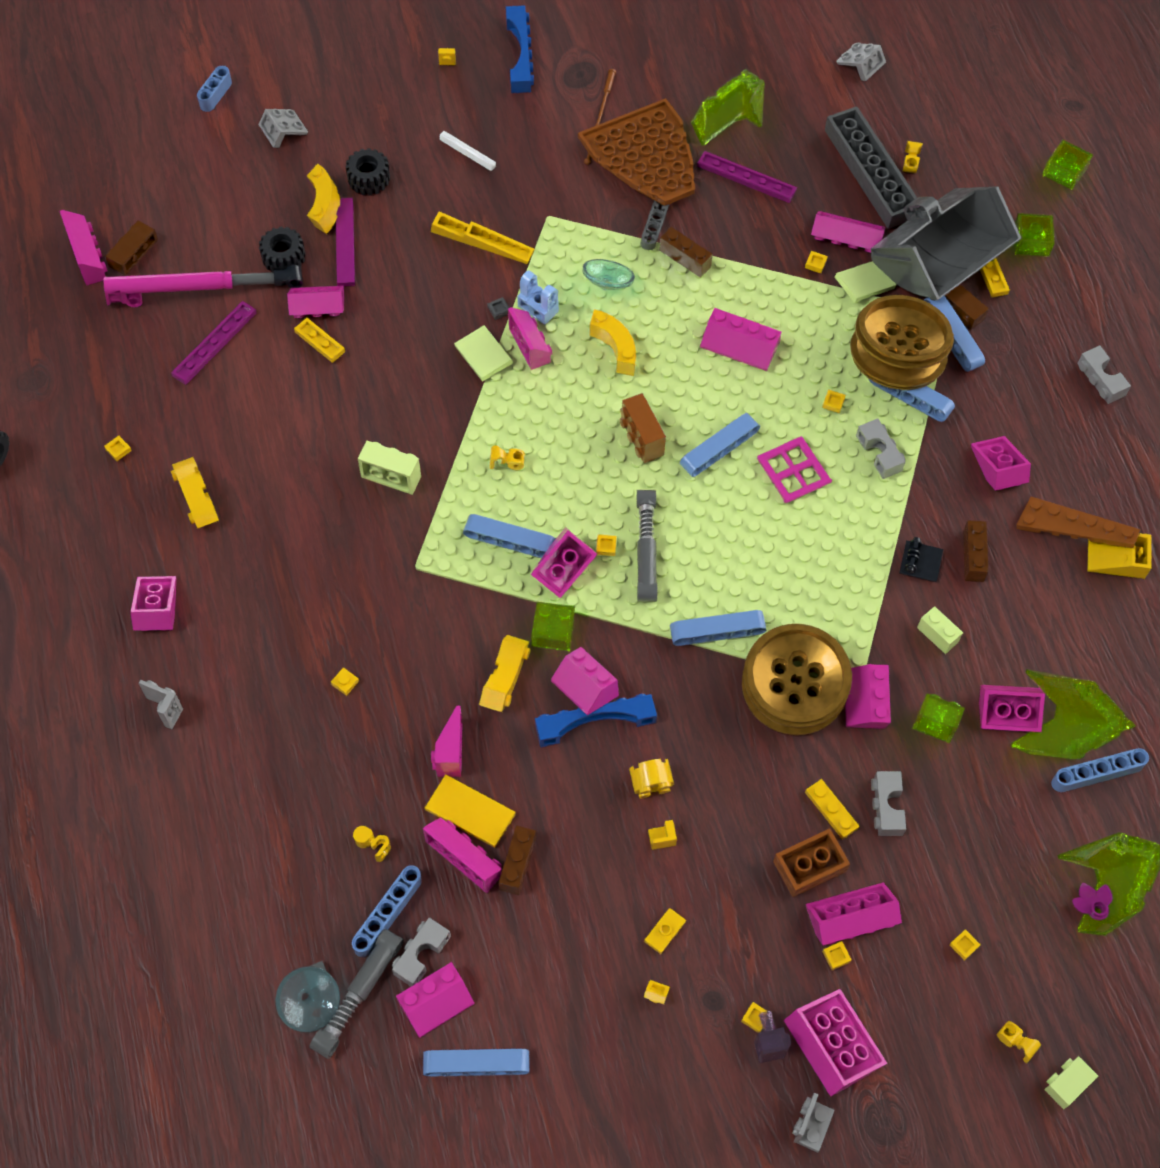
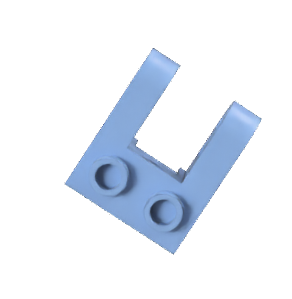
[517,270,559,325]

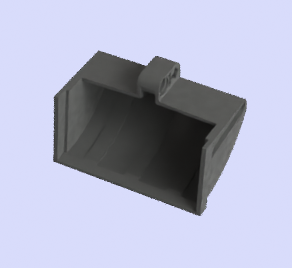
[871,186,1021,300]

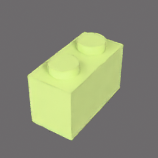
[917,606,963,654]
[1044,1056,1098,1109]

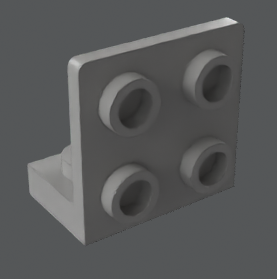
[837,43,886,81]
[258,109,308,148]
[138,680,183,729]
[792,1093,834,1153]

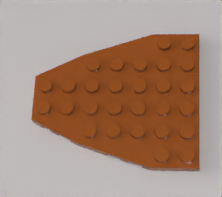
[578,98,695,206]

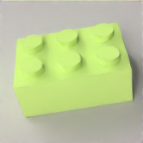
[358,441,421,495]

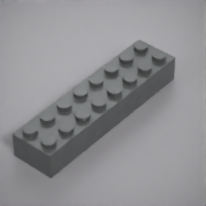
[825,106,917,229]

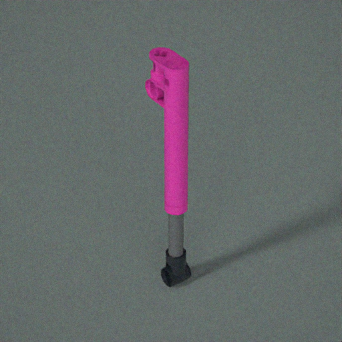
[104,265,303,307]

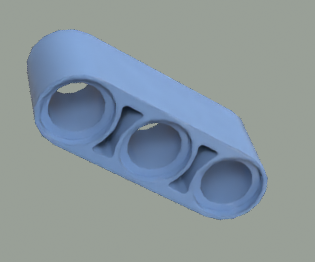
[197,66,232,112]

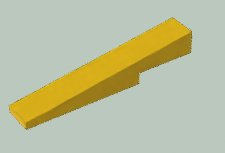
[431,212,535,264]

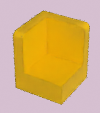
[648,820,677,850]

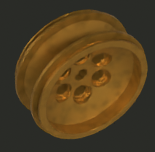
[850,295,954,390]
[742,624,852,735]

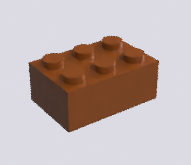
[619,393,666,463]
[773,828,850,897]

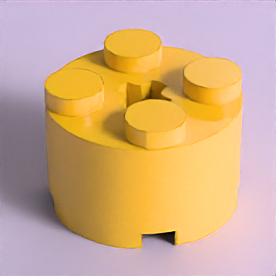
[629,759,674,798]

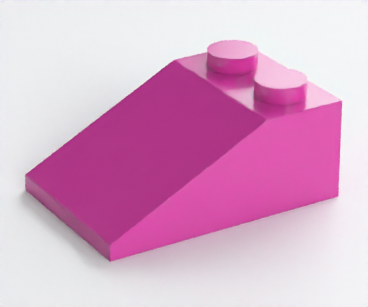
[971,436,1031,490]
[531,527,597,598]
[131,576,177,631]
[431,706,462,777]

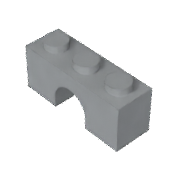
[1077,345,1131,404]
[856,418,905,479]
[871,771,906,836]
[392,918,451,986]

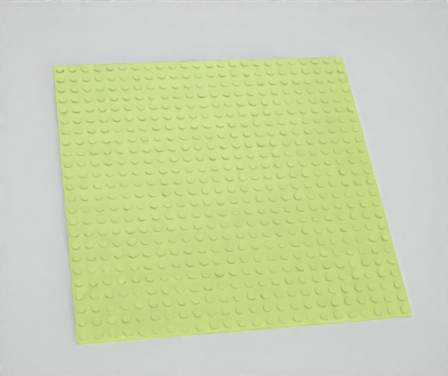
[415,216,937,678]

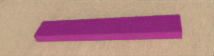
[697,151,797,203]
[336,198,355,286]
[171,301,257,385]

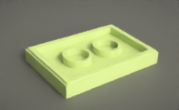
[835,261,896,302]
[454,326,513,382]

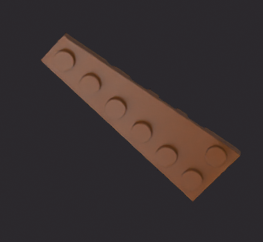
[1017,496,1141,548]

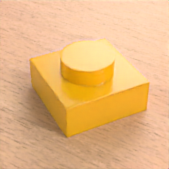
[438,48,456,65]
[805,251,828,273]
[822,390,846,413]
[104,436,132,461]
[596,535,617,556]
[331,668,359,696]
[950,929,980,961]
[822,941,852,970]
[644,980,670,1004]
[741,1002,771,1033]

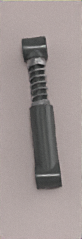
[636,490,657,602]
[309,929,404,1059]

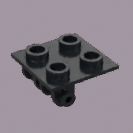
[899,537,944,583]

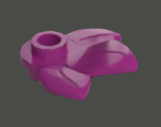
[1072,883,1113,921]

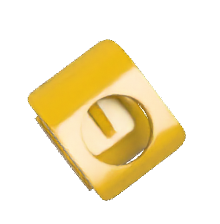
[903,141,923,173]
[490,445,525,470]
[353,826,391,862]
[997,1021,1041,1063]

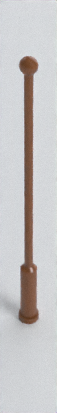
[584,69,617,165]

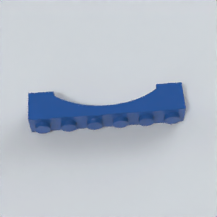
[506,6,534,93]
[535,694,657,747]

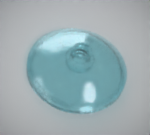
[582,259,635,290]
[275,966,340,1032]

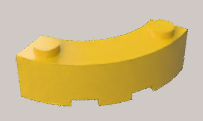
[307,164,340,234]
[590,309,636,376]
[170,457,219,528]
[479,635,530,712]

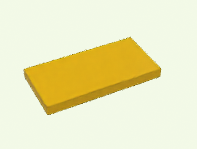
[425,774,516,848]

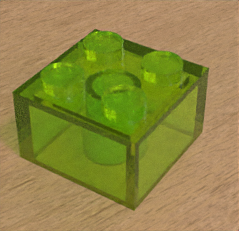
[1042,140,1093,190]
[1014,213,1055,256]
[531,602,575,651]
[912,693,965,743]

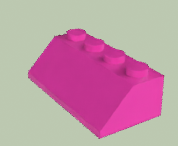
[60,210,108,286]
[811,211,886,253]
[700,308,782,371]
[423,818,502,893]
[806,882,902,945]

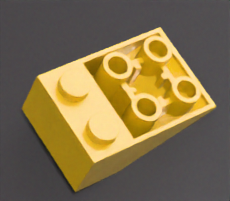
[1087,533,1151,579]

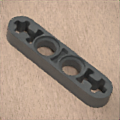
[640,200,669,250]

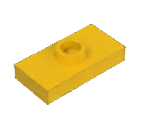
[644,908,686,954]

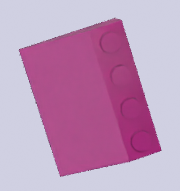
[784,989,887,1096]

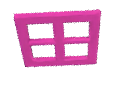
[757,436,832,503]

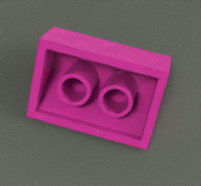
[287,286,344,318]
[508,307,552,370]
[551,647,619,715]
[845,664,891,729]
[979,685,1045,732]
[396,962,474,1038]

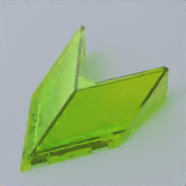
[691,69,765,146]
[1011,669,1136,759]
[1057,832,1160,936]

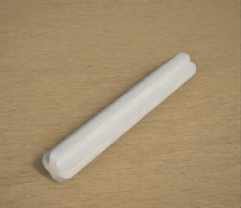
[440,131,496,171]

